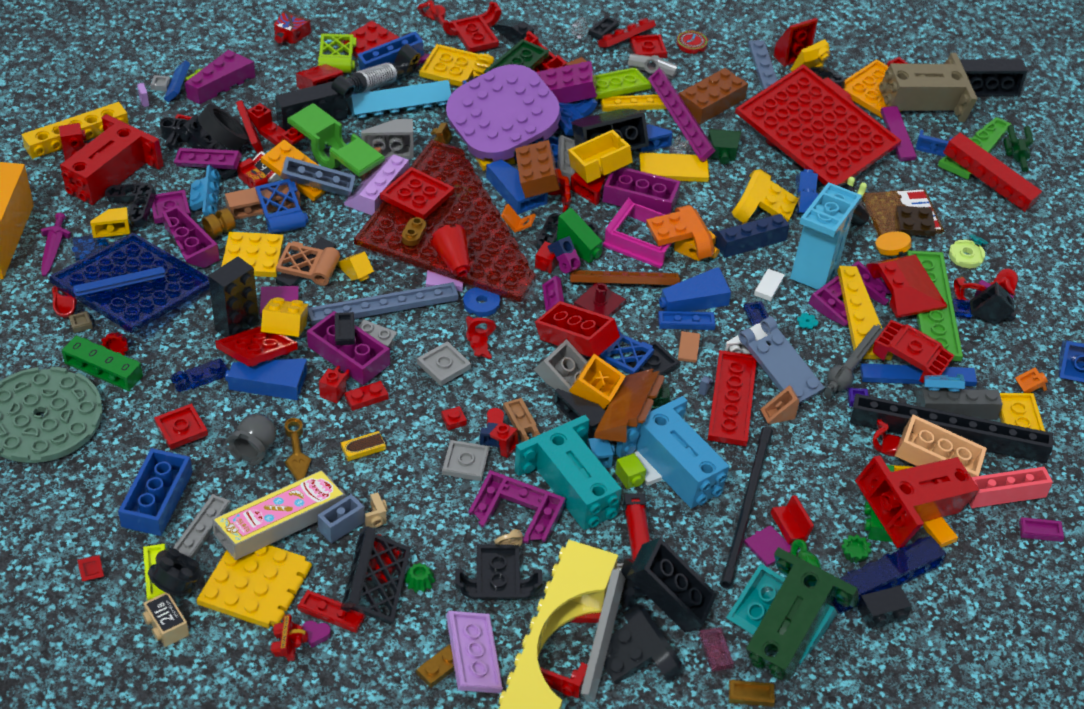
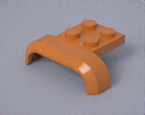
[646,205,714,260]

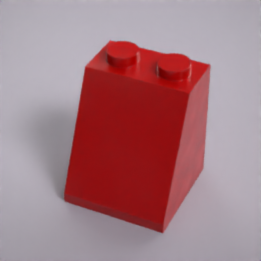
[296,64,343,90]

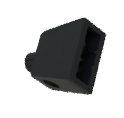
[970,282,1016,324]

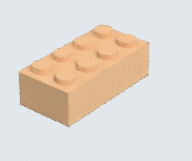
[895,415,987,477]

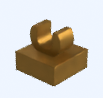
[431,123,452,147]

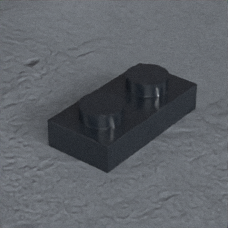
[588,15,619,40]

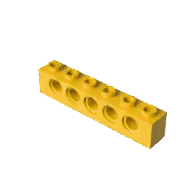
[21,102,129,159]

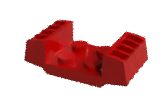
[873,320,955,383]

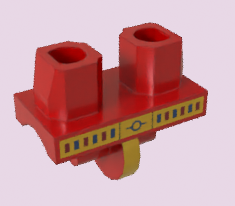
[271,615,309,661]

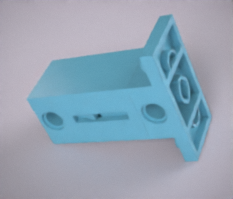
[790,182,862,290]

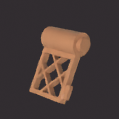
[276,241,341,286]

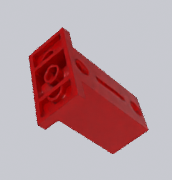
[60,114,164,205]
[855,455,980,549]

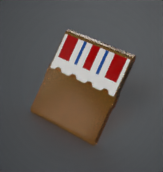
[862,189,945,236]

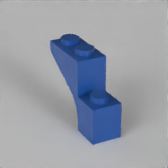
[796,169,818,214]

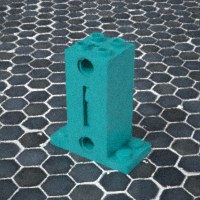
[514,415,622,530]

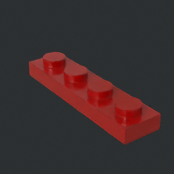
[597,18,656,47]

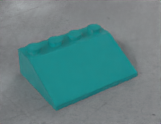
[726,563,837,665]

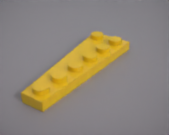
[837,266,893,360]

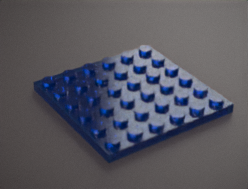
[49,232,210,333]

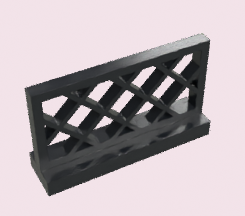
[340,526,411,625]

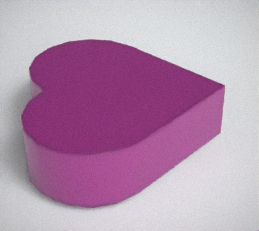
[302,621,331,648]

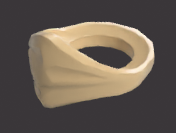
[494,529,523,546]

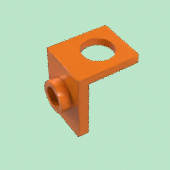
[501,204,536,233]

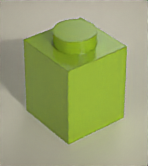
[615,453,646,489]

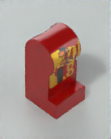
[237,158,268,188]

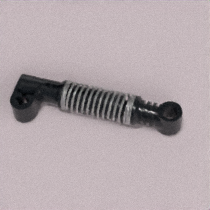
[331,44,421,99]

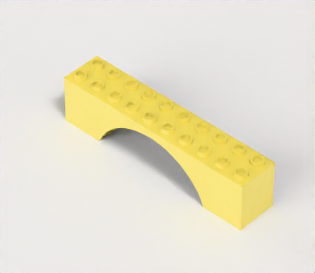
[499,540,618,709]

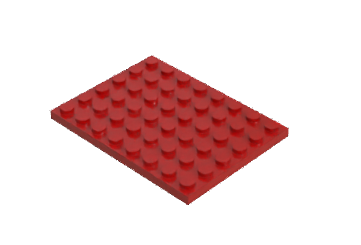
[735,64,902,186]

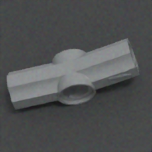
[628,54,678,79]

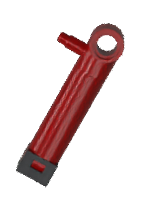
[623,493,650,561]

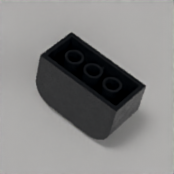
[572,109,649,150]

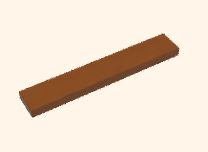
[569,270,680,285]

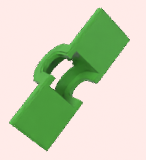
[287,103,385,177]

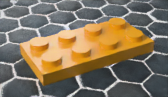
[261,140,327,201]

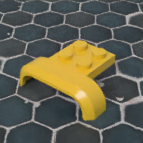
[732,169,798,223]

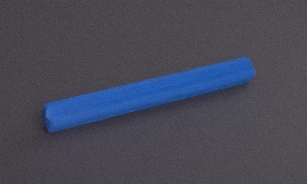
[73,267,165,297]

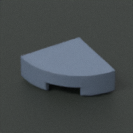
[699,376,713,396]

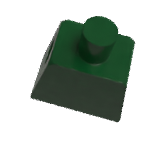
[708,129,741,164]

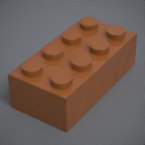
[679,68,748,125]

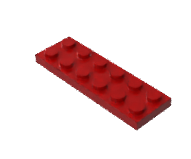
[707,350,757,446]

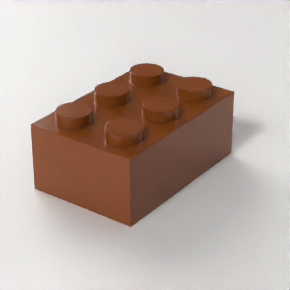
[515,140,560,198]

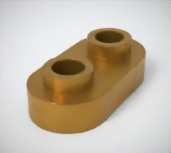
[402,217,426,246]

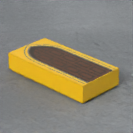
[341,431,386,461]

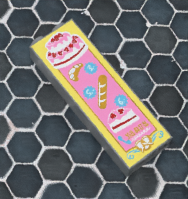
[213,470,346,560]

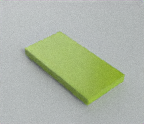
[593,68,652,100]

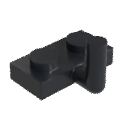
[620,559,646,607]

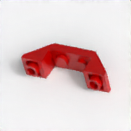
[247,103,305,145]

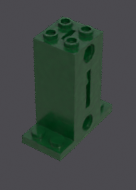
[746,547,859,681]

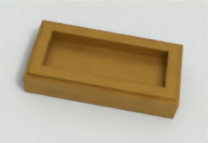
[729,680,775,707]

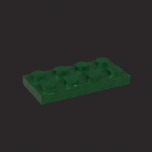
[484,39,549,74]

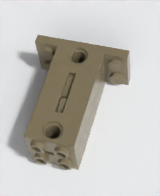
[879,53,977,122]

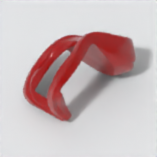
[417,0,446,23]
[989,269,1018,296]
[954,277,987,307]
[52,285,78,318]
[873,419,901,457]

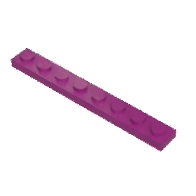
[648,68,716,162]

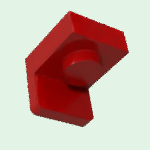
[490,422,519,458]

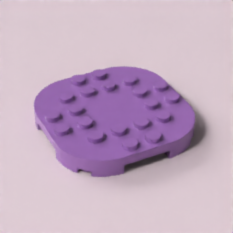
[446,64,561,161]

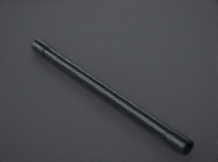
[720,427,773,589]

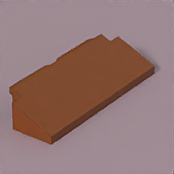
[594,368,665,443]

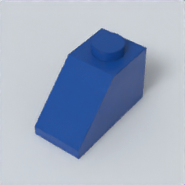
[638,124,673,153]

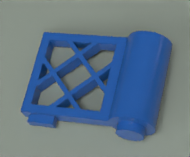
[255,178,309,234]
[588,327,654,374]

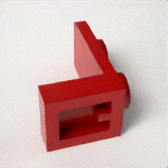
[540,662,588,698]

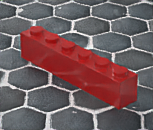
[943,133,1042,212]

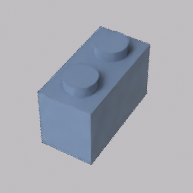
[317,494,365,544]

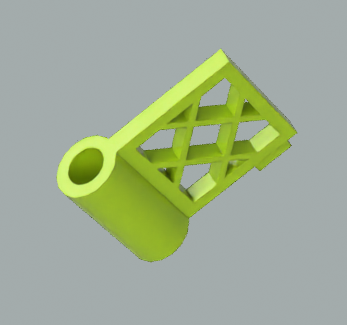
[318,34,357,73]

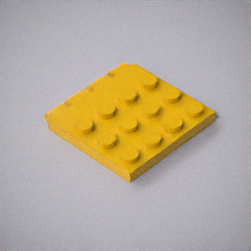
[197,545,312,629]

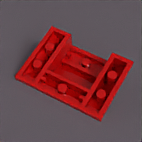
[866,254,947,318]

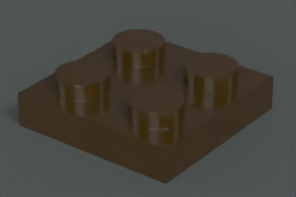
[896,206,936,236]

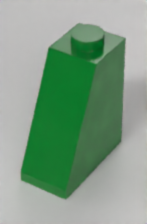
[557,208,602,263]

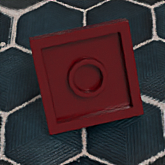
[574,283,626,317]

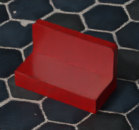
[770,495,814,544]

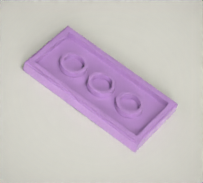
[446,611,503,693]

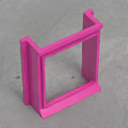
[603,198,672,269]

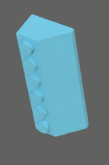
[347,80,451,119]

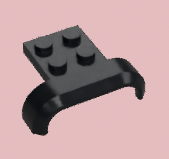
[455,544,543,599]
[604,604,684,684]

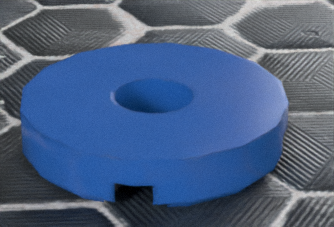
[463,286,500,317]

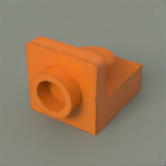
[1015,367,1048,393]

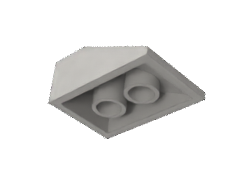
[361,119,414,159]
[534,339,587,394]

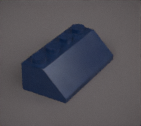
[712,214,790,258]

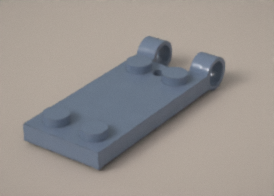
[738,316,825,405]

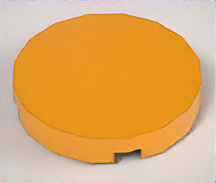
[875,232,912,256]

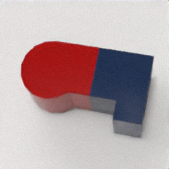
[480,408,504,447]

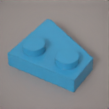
[924,374,965,392]

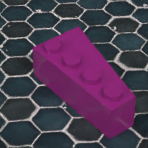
[185,50,255,104]

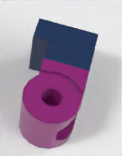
[547,236,580,274]

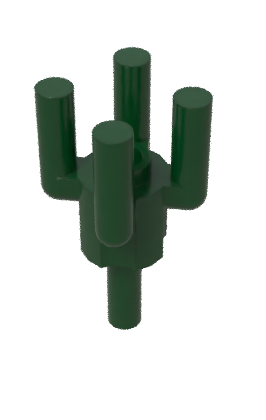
[1003,125,1034,172]

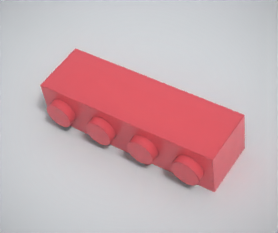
[969,467,1053,508]

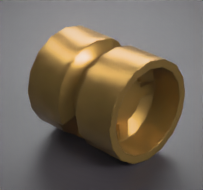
[202,208,236,239]

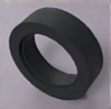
[198,104,249,151]

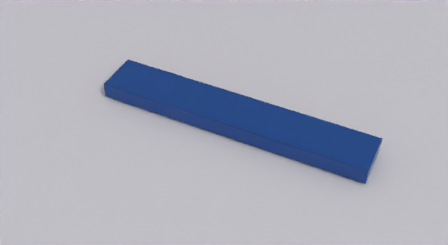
[860,363,977,387]

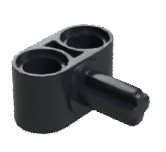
[160,117,188,149]

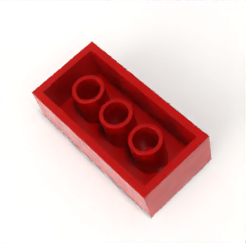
[535,301,620,357]

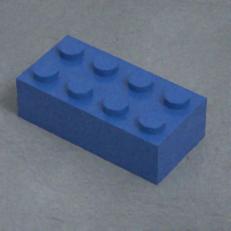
[118,448,193,536]

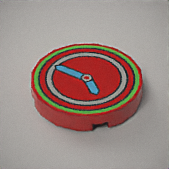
[676,30,708,54]

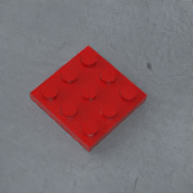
[338,21,400,58]
[380,167,454,220]
[215,326,298,367]

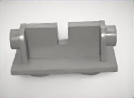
[359,320,397,348]

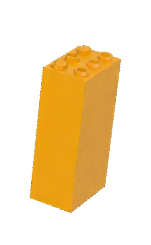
[0,162,34,279]

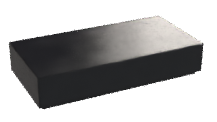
[335,312,355,345]

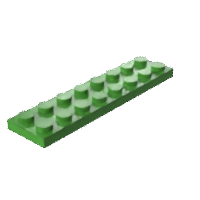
[906,250,963,361]

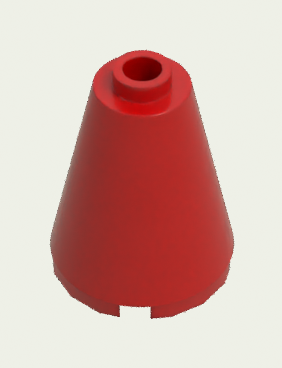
[430,224,470,277]

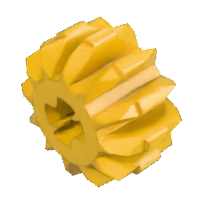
[473,53,494,77]

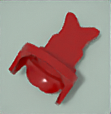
[548,168,571,212]
[466,316,496,359]

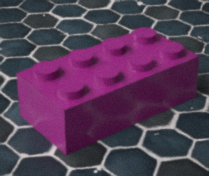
[536,61,597,103]
[602,167,681,215]
[307,311,390,385]

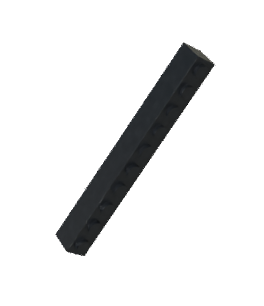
[849,394,1053,463]

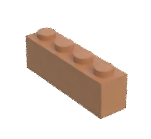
[225,183,301,220]

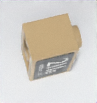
[142,592,189,647]

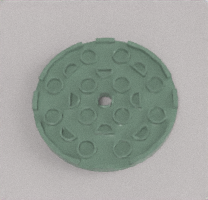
[0,367,103,463]

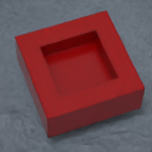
[441,406,467,430]
[77,554,104,582]

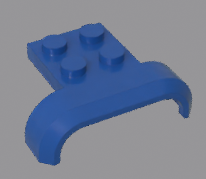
[558,98,598,137]

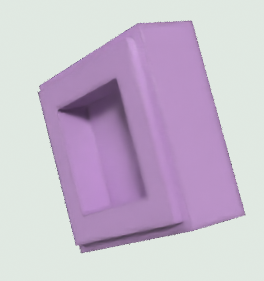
[137,83,149,107]

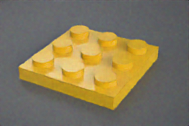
[419,44,479,87]
[221,232,284,277]

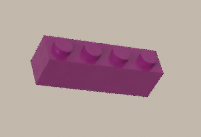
[162,205,220,268]

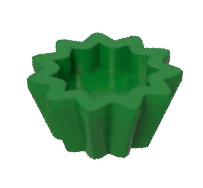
[841,535,872,563]
[404,563,435,593]

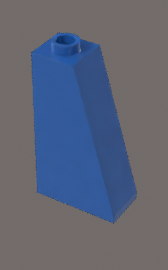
[486,159,548,214]
[659,267,731,312]
[225,358,308,401]

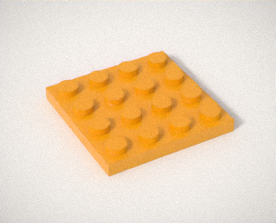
[843,59,903,119]

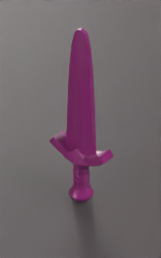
[40,212,71,276]

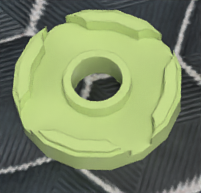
[949,240,985,268]

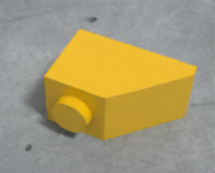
[90,207,130,238]
[337,251,374,282]

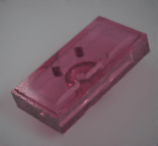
[699,627,733,672]

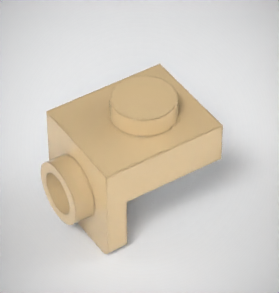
[365,492,388,528]

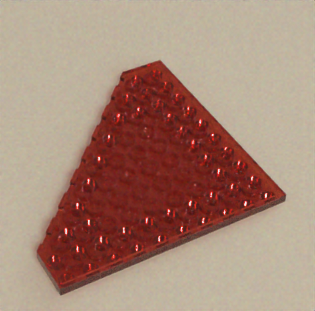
[354,139,536,302]

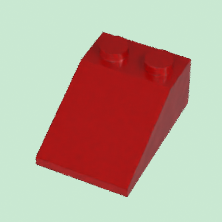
[774,18,818,67]

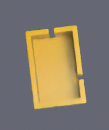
[568,130,633,183]

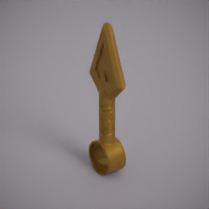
[284,418,312,481]

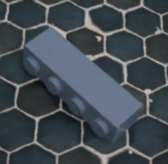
[280,156,355,197]

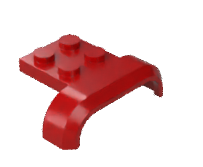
[438,2,501,53]

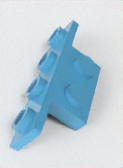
[189,165,220,216]

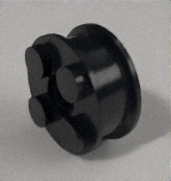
[148,548,201,596]

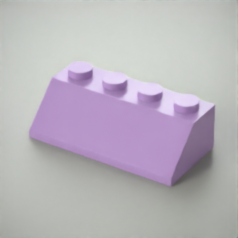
[344,154,409,216]

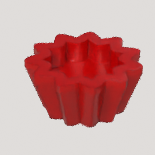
[101,332,128,356]

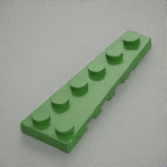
[938,117,1011,179]

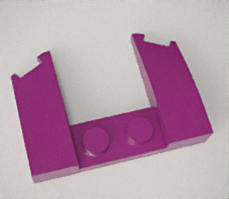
[808,261,891,326]
[468,470,566,544]

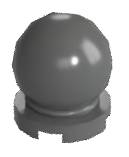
[226,414,277,466]

